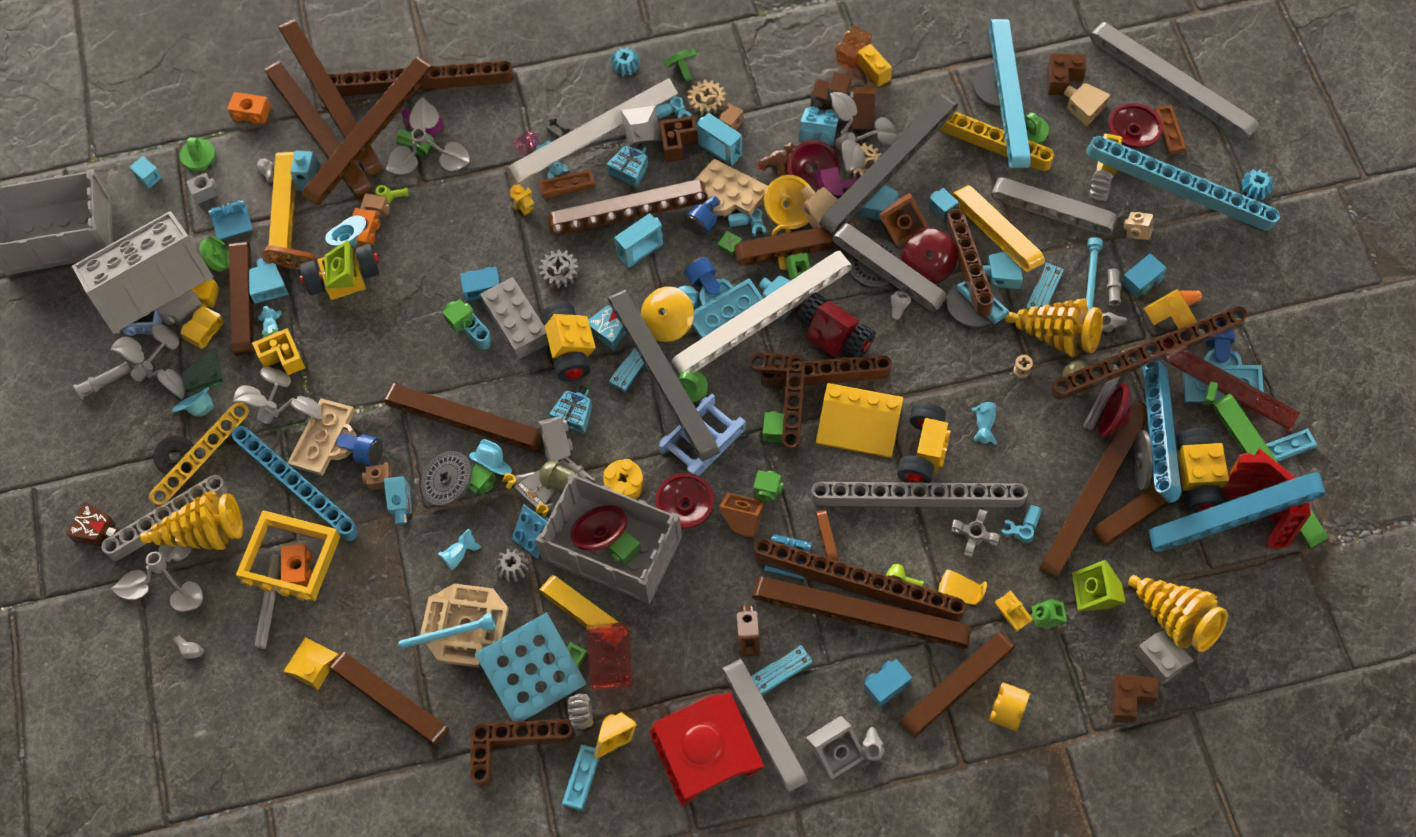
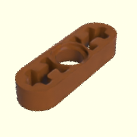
[262,245,317,270]
[815,510,838,561]

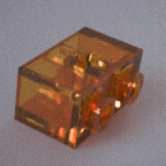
[835,25,872,68]

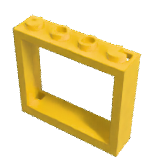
[236,510,341,601]

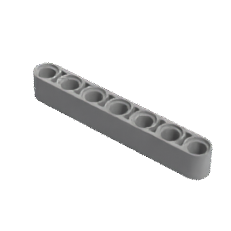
[991,177,1118,236]
[832,223,947,312]
[101,475,228,561]
[722,659,808,792]

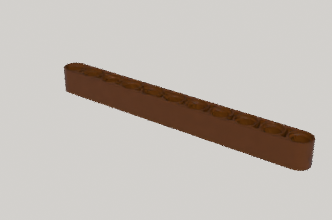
[278,19,384,178]
[302,56,433,205]
[264,60,374,200]
[328,60,514,96]
[1051,306,1248,400]
[1039,399,1148,579]
[753,539,966,622]
[752,577,972,649]

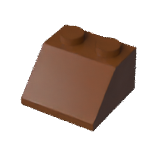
[879,193,930,247]

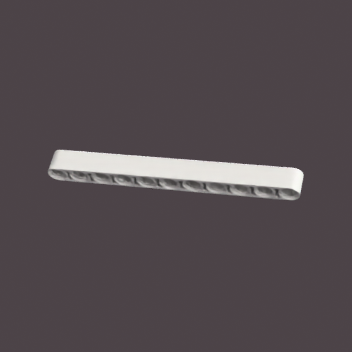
[509,78,678,183]
[672,251,852,374]

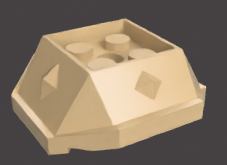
[420,584,509,667]

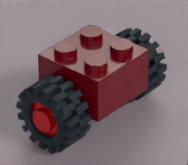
[797,292,876,357]

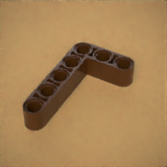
[749,352,806,450]
[470,720,575,788]

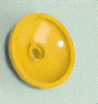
[764,175,810,230]
[640,287,694,343]

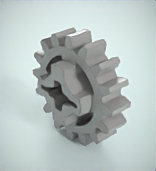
[539,249,579,288]

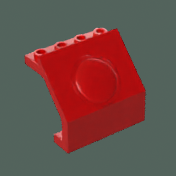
[1222,448,1311,548]
[649,692,764,806]

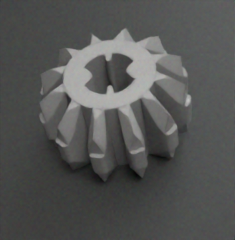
[1090,170,1113,201]
[495,548,529,582]
[568,694,594,730]

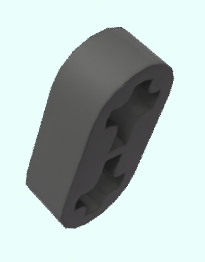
[545,116,573,139]

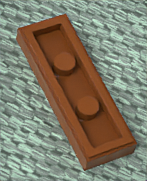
[1154,105,1187,155]
[539,169,595,199]

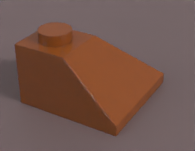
[719,493,765,537]

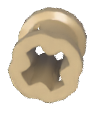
[1013,355,1033,379]

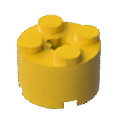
[603,459,643,500]
[989,682,1030,732]

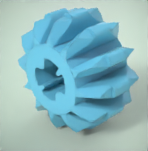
[611,46,640,76]
[1241,169,1274,200]

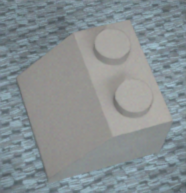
[538,416,573,461]
[1135,630,1194,685]
[806,716,865,780]

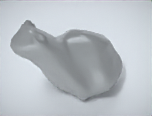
[257,159,274,182]
[891,291,911,320]
[1102,312,1128,332]
[173,635,204,659]
[862,727,885,761]

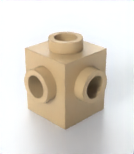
[1124,212,1153,240]

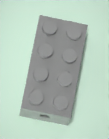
[480,277,549,360]

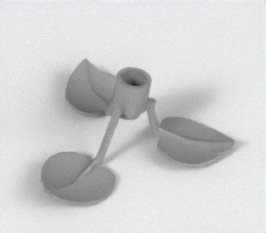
[830,92,898,172]
[386,97,470,175]
[110,323,186,400]
[233,367,323,424]
[111,543,203,612]

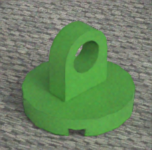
[663,48,698,82]
[1024,112,1049,145]
[180,138,216,172]
[199,237,229,271]
[676,371,708,405]

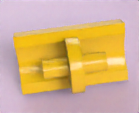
[510,185,534,216]
[994,591,1033,632]

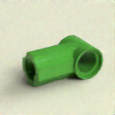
[395,130,434,156]

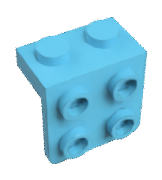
[799,107,839,146]

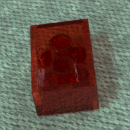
[587,622,633,690]

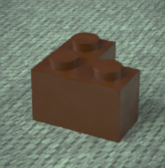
[1048,53,1086,95]
[811,72,851,110]
[850,87,875,130]
[659,116,698,162]
[1112,675,1158,724]

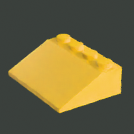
[816,383,903,458]

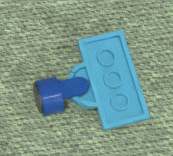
[684,257,763,339]
[1182,322,1264,404]

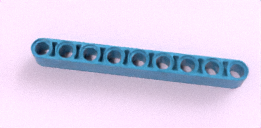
[1143,355,1181,503]
[232,426,359,541]
[1148,473,1326,552]

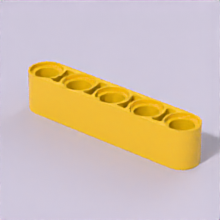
[539,575,627,647]

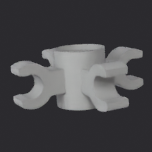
[951,509,1000,558]

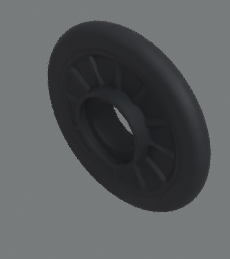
[153,435,196,475]

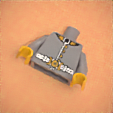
[502,470,561,519]

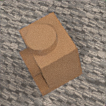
[719,103,743,131]
[360,194,390,218]
[362,462,392,490]

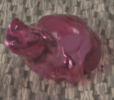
[513,131,540,148]

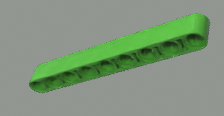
[1212,393,1328,549]

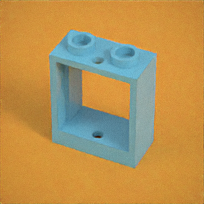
[697,113,743,167]
[614,213,663,268]

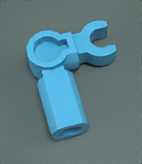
[656,96,691,120]
[728,208,766,238]
[1001,505,1042,544]

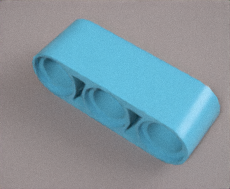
[461,313,492,350]

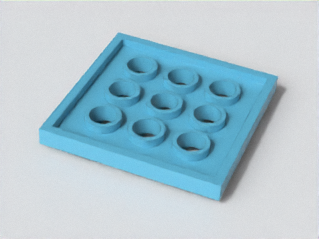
[475,612,586,722]

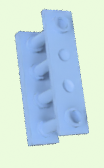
[659,394,746,476]

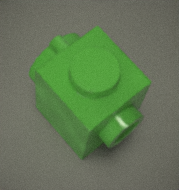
[442,299,474,333]
[468,463,497,496]
[753,470,784,502]
[1032,599,1067,629]

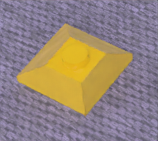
[283,637,339,690]
[593,713,637,759]

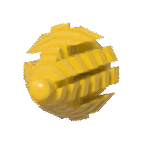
[1005,298,1103,358]
[140,491,243,550]
[1128,575,1228,652]

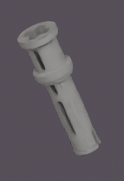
[73,362,131,400]

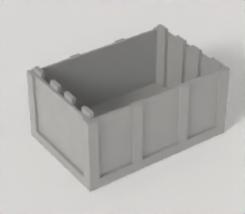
[0,169,113,275]
[72,211,213,334]
[536,472,682,605]

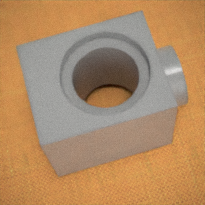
[186,173,217,204]

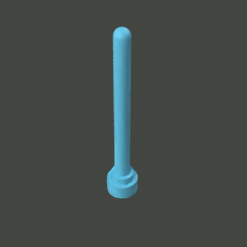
[1086,237,1103,311]
[398,613,496,648]

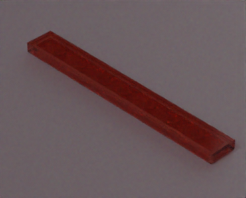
[1151,343,1300,431]

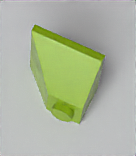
[1072,560,1126,611]

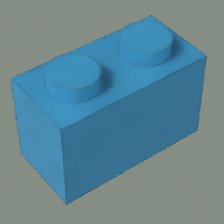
[1121,253,1166,298]
[460,267,500,302]
[864,659,912,708]

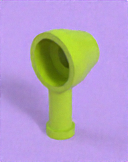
[375,185,409,204]
[886,564,924,586]

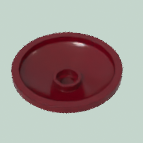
[1108,103,1163,148]
[787,140,840,192]
[902,229,958,284]
[1098,383,1132,438]
[655,473,714,529]
[570,505,627,551]

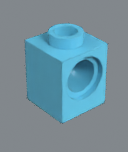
[130,156,162,189]
[929,188,958,222]

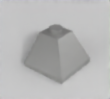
[621,106,662,146]
[158,291,203,325]

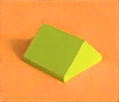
[325,240,354,288]

